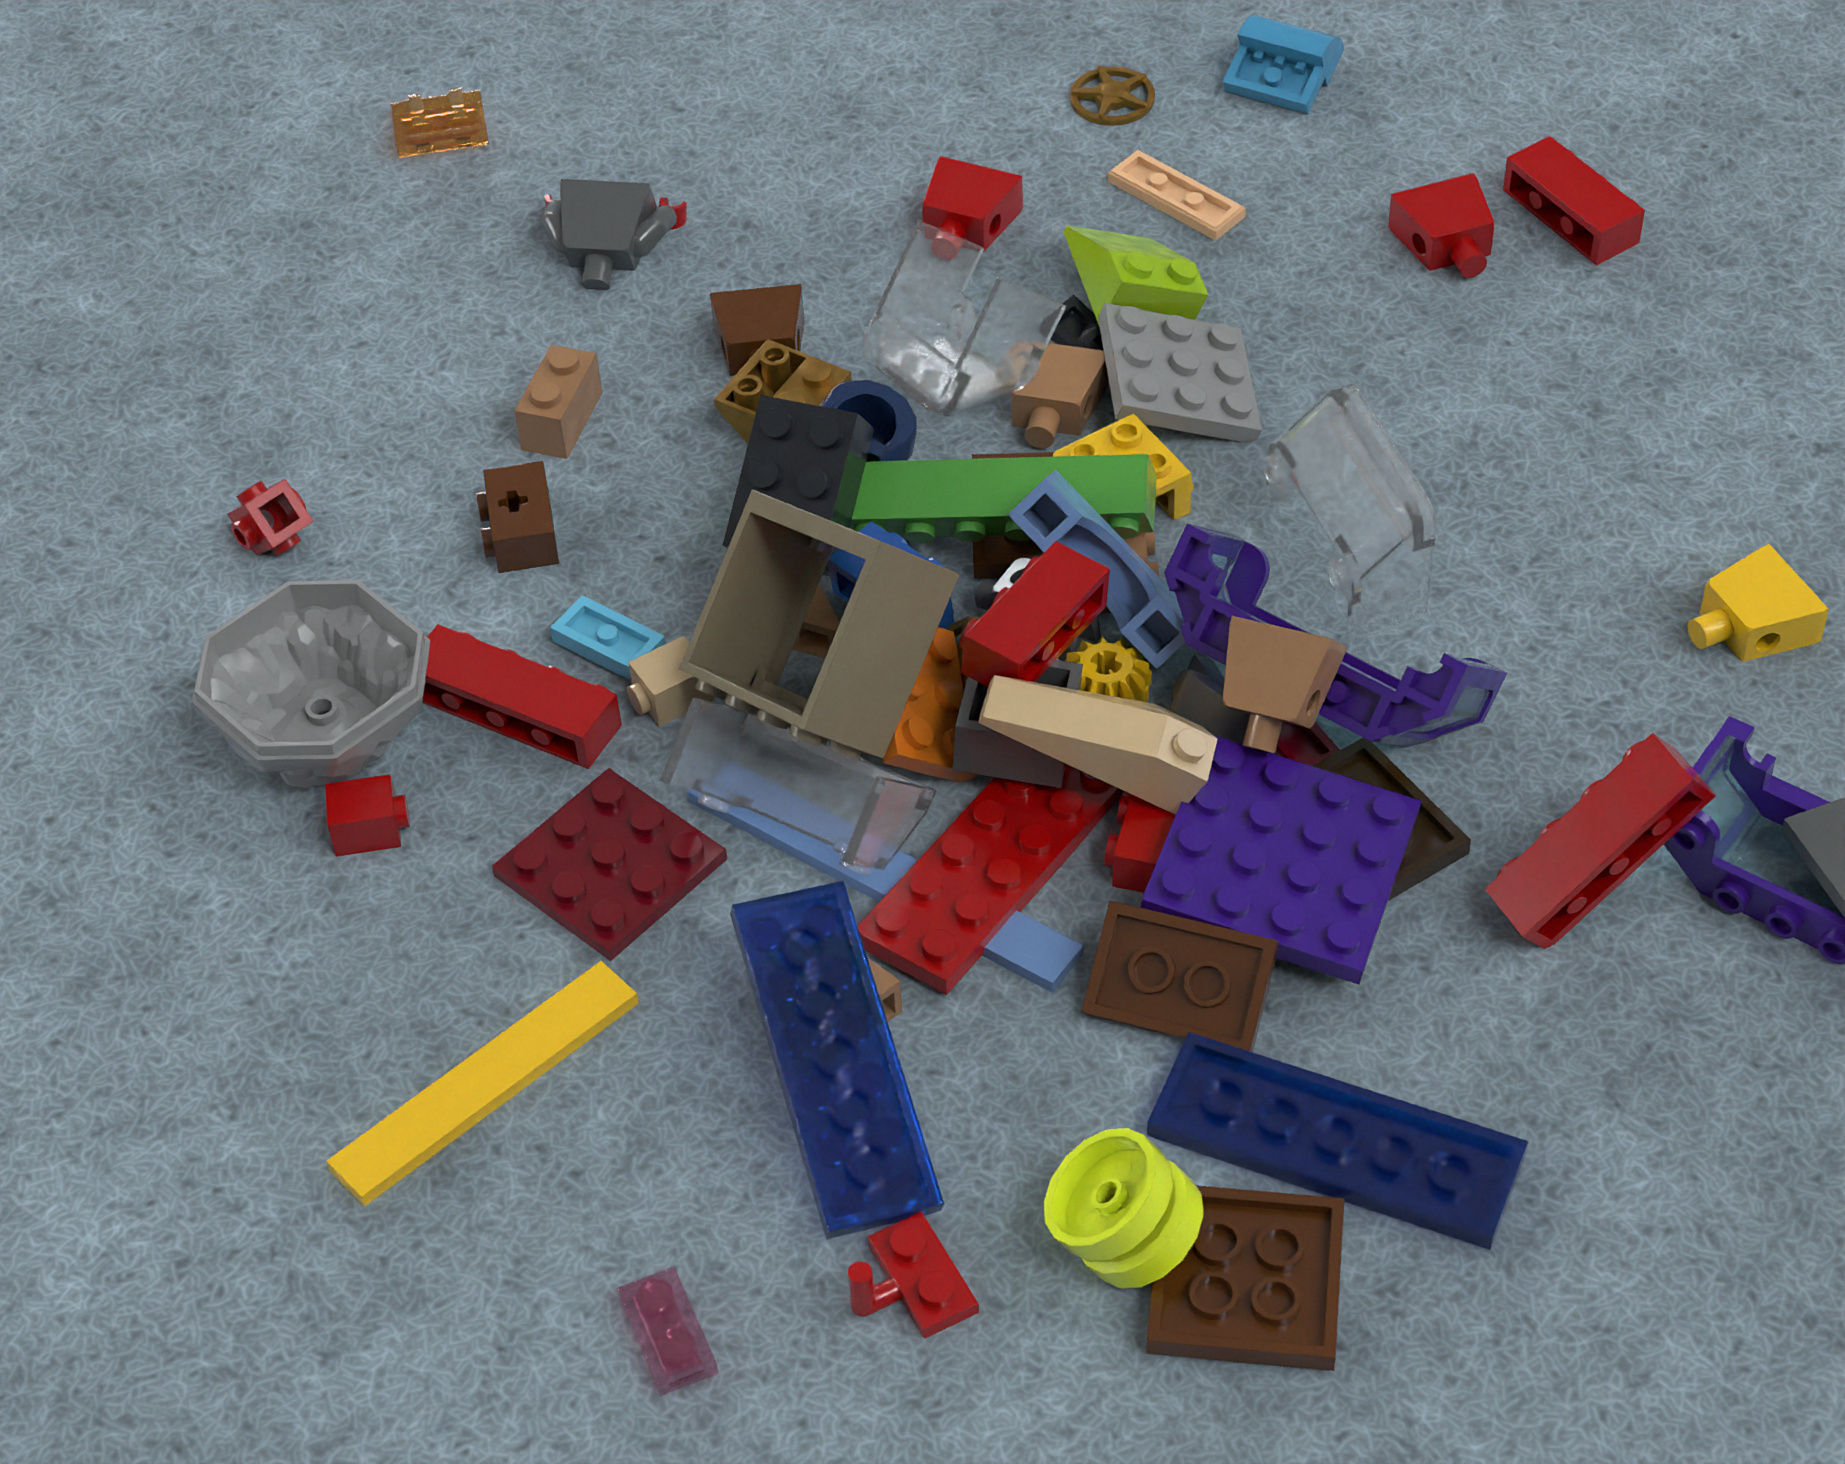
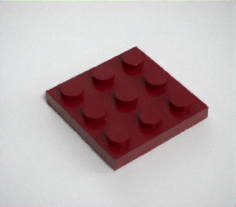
[492,768,727,961]

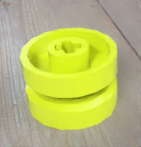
[1044,1128,1204,1289]

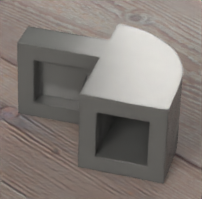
[1169,654,1250,744]

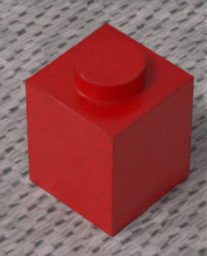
[325,774,410,857]

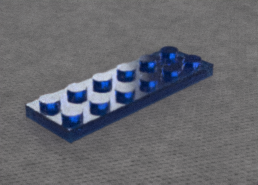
[730,880,944,1240]
[1147,1032,1528,1250]

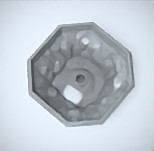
[192,580,430,788]

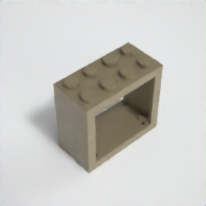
[679,489,960,760]

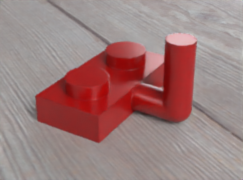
[848,1211,979,1339]

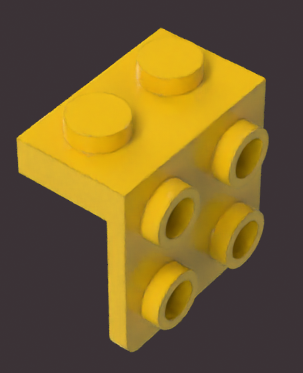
[1053,413,1193,520]

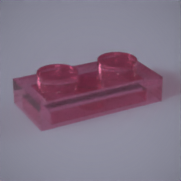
[617,1266,719,1396]

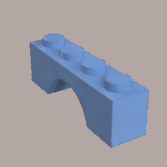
[1008,470,1185,669]

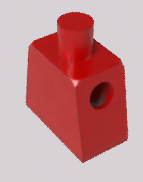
[922,156,1023,259]
[1388,173,1494,278]

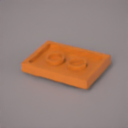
[882,627,978,782]

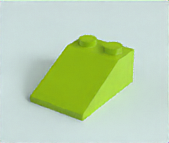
[1063,225,1209,325]

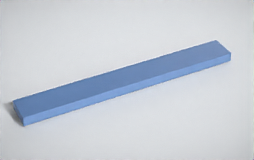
[687,758,1084,993]

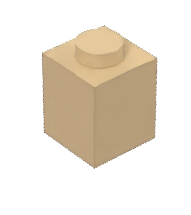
[627,636,714,727]

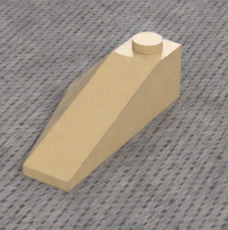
[978,675,1217,815]

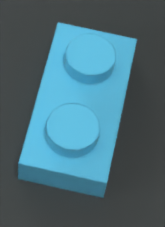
[550,595,666,681]

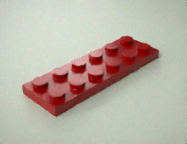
[853,764,1124,995]

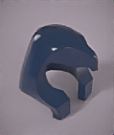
[819,380,917,462]

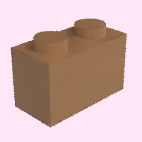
[514,345,603,459]

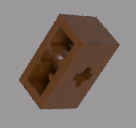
[476,461,559,573]

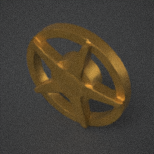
[1070,65,1155,126]

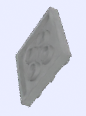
[1098,303,1262,442]

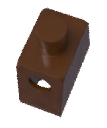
[710,284,805,376]

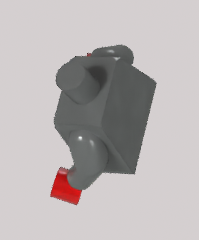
[542,179,687,290]

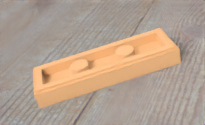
[1108,150,1246,241]

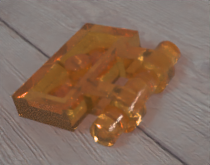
[391,88,489,157]

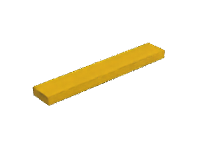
[326,961,639,1207]

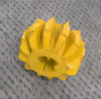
[1065,635,1152,702]

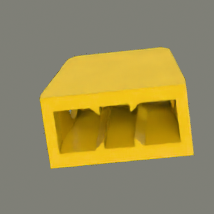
[1688,544,1829,662]

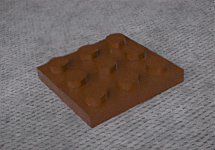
[1146,1185,1345,1371]

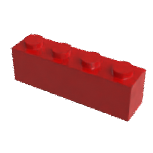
[422,624,622,769]
[1485,733,1716,949]

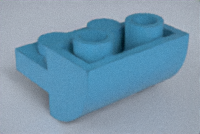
[1223,15,1344,114]

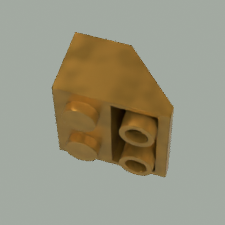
[714,339,852,444]

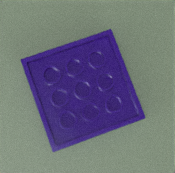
[1140,735,1422,985]

